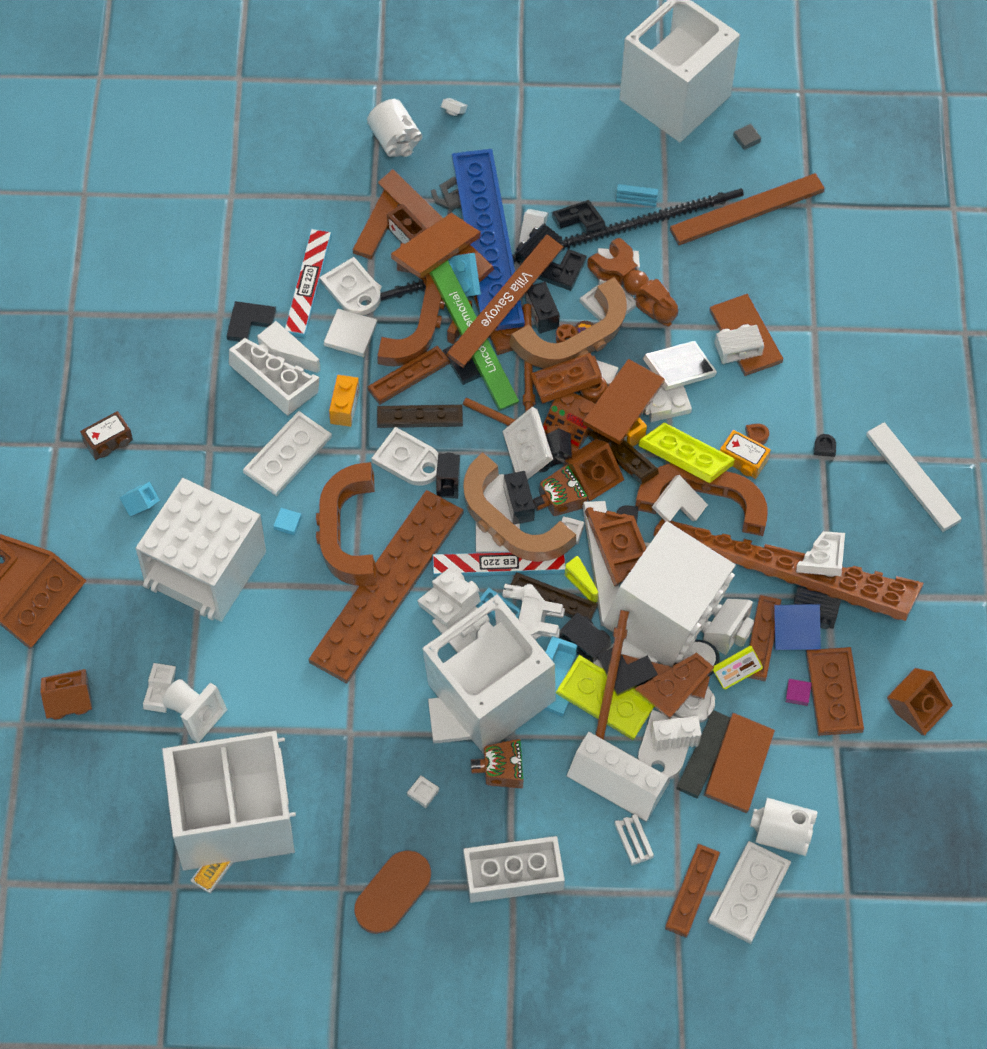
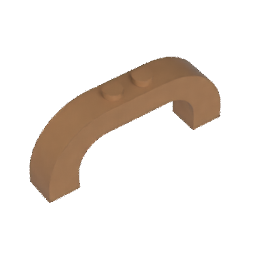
[509,277,627,368]
[463,452,576,562]

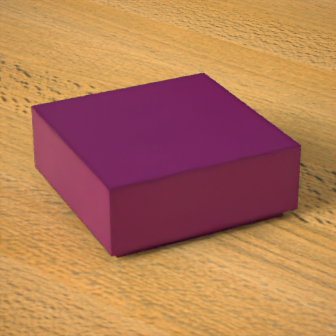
[785,679,811,706]

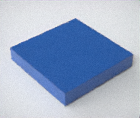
[774,604,821,650]

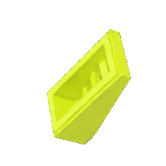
[565,556,599,603]

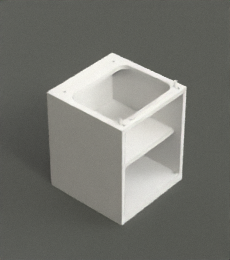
[620,0,740,142]
[422,594,556,754]
[163,731,296,871]

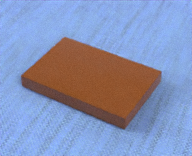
[530,353,603,403]

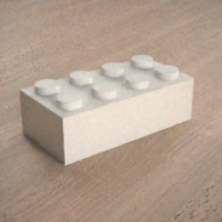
[464,836,565,903]

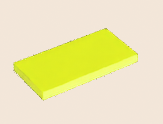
[639,422,735,483]
[556,655,654,741]

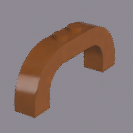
[377,243,445,366]
[316,462,377,586]
[635,463,768,536]

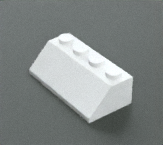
[567,731,670,822]

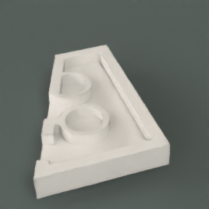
[796,531,845,577]

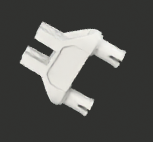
[503,584,565,640]

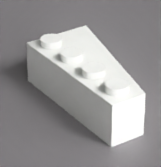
[229,338,320,416]

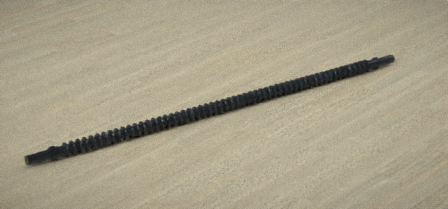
[381,188,744,301]

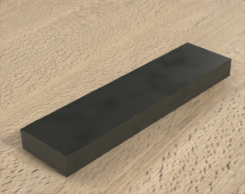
[676,710,730,799]

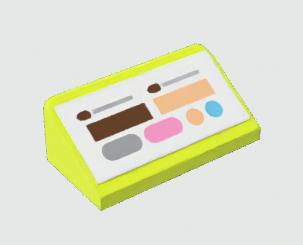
[713,646,763,689]

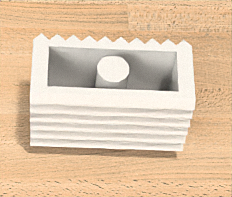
[715,324,764,364]
[651,716,701,752]

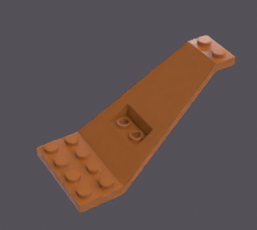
[0,534,87,649]

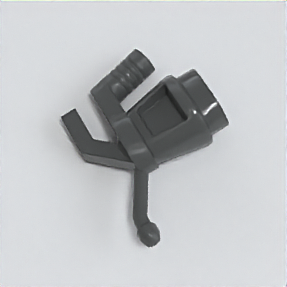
[431,176,461,215]

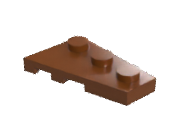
[635,653,714,719]

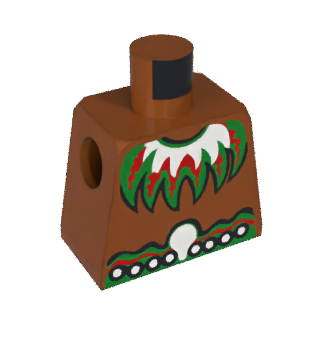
[533,465,587,516]
[471,739,524,789]

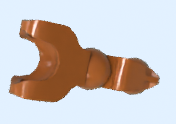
[587,238,679,327]

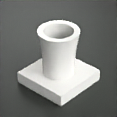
[163,680,227,743]

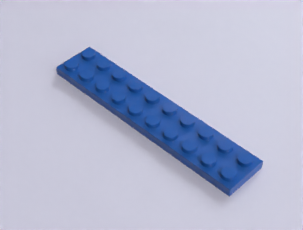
[452,149,525,330]

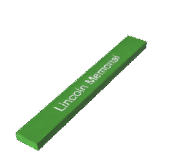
[429,260,519,411]

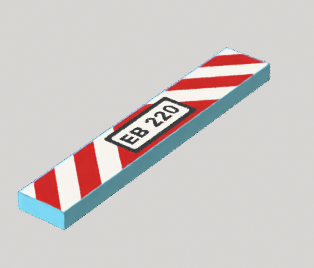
[285,229,332,338]
[433,552,566,577]

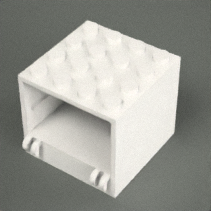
[136,478,266,622]
[603,521,735,667]

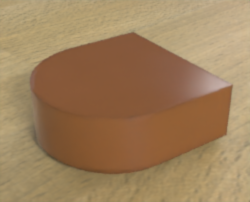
[745,423,769,445]

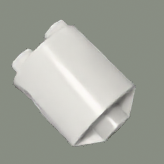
[367,99,423,157]
[750,798,817,856]

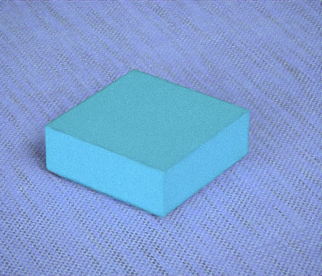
[273,508,302,535]

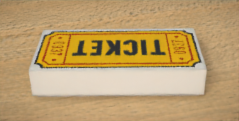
[191,861,233,894]

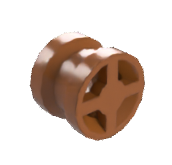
[556,324,577,343]

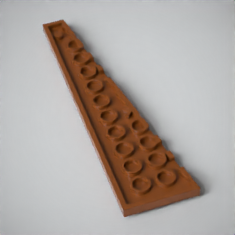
[653,519,924,621]

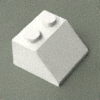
[702,599,753,655]

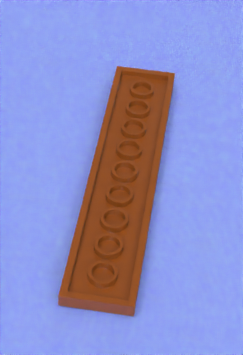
[309,490,464,684]

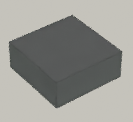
[733,124,761,150]

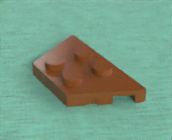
[585,507,647,587]

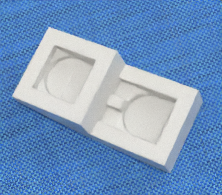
[143,663,176,713]

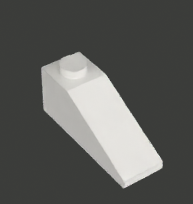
[257,321,320,373]

